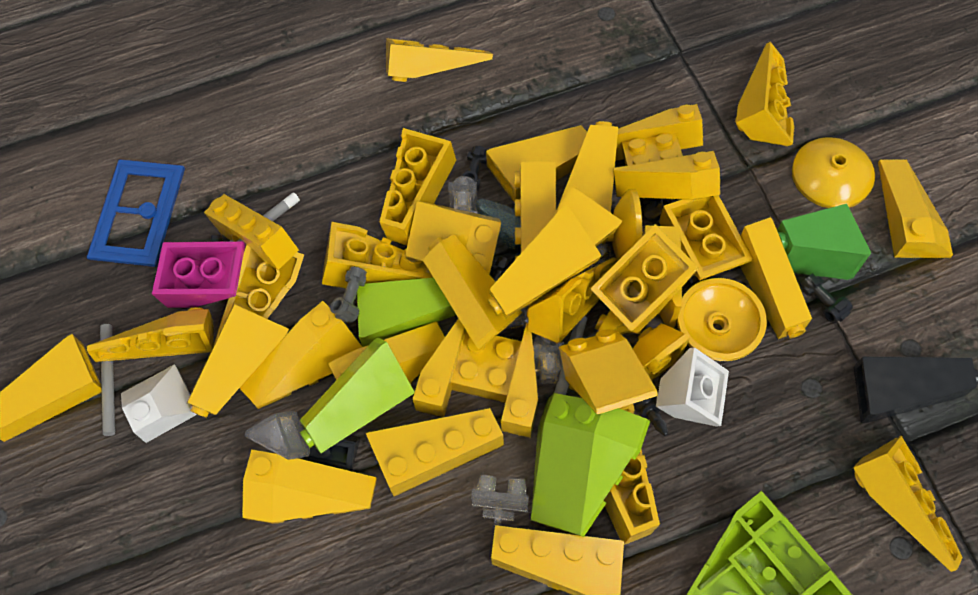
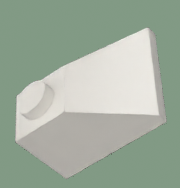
[656,347,729,426]
[121,364,197,443]

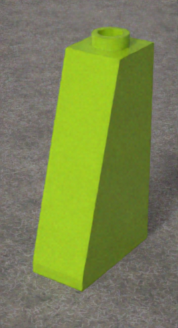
[357,277,456,347]
[299,337,415,453]

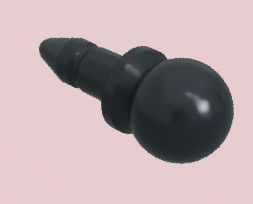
[633,397,668,436]

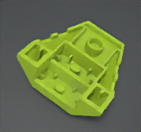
[531,393,650,537]
[687,491,852,595]

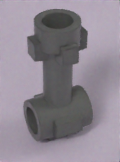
[330,266,367,322]

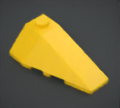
[386,38,493,82]
[878,159,953,258]
[322,222,433,288]
[213,244,304,346]
[527,258,618,344]
[328,322,445,385]
[853,436,963,572]
[243,450,377,524]

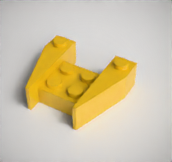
[613,104,720,199]
[413,318,538,438]

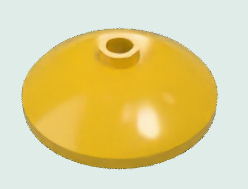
[792,137,875,208]
[607,189,643,260]
[677,278,767,361]

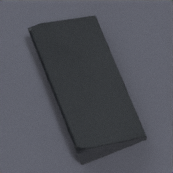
[294,427,360,471]

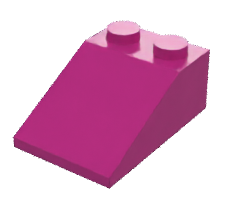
[152,241,245,308]

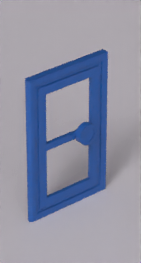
[87,160,185,267]

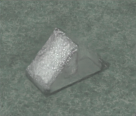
[245,411,310,460]

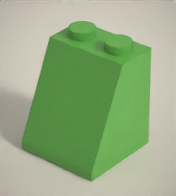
[777,204,871,280]

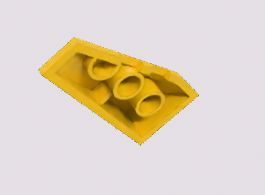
[735,42,794,146]
[240,301,362,409]
[87,307,214,362]
[633,323,690,381]

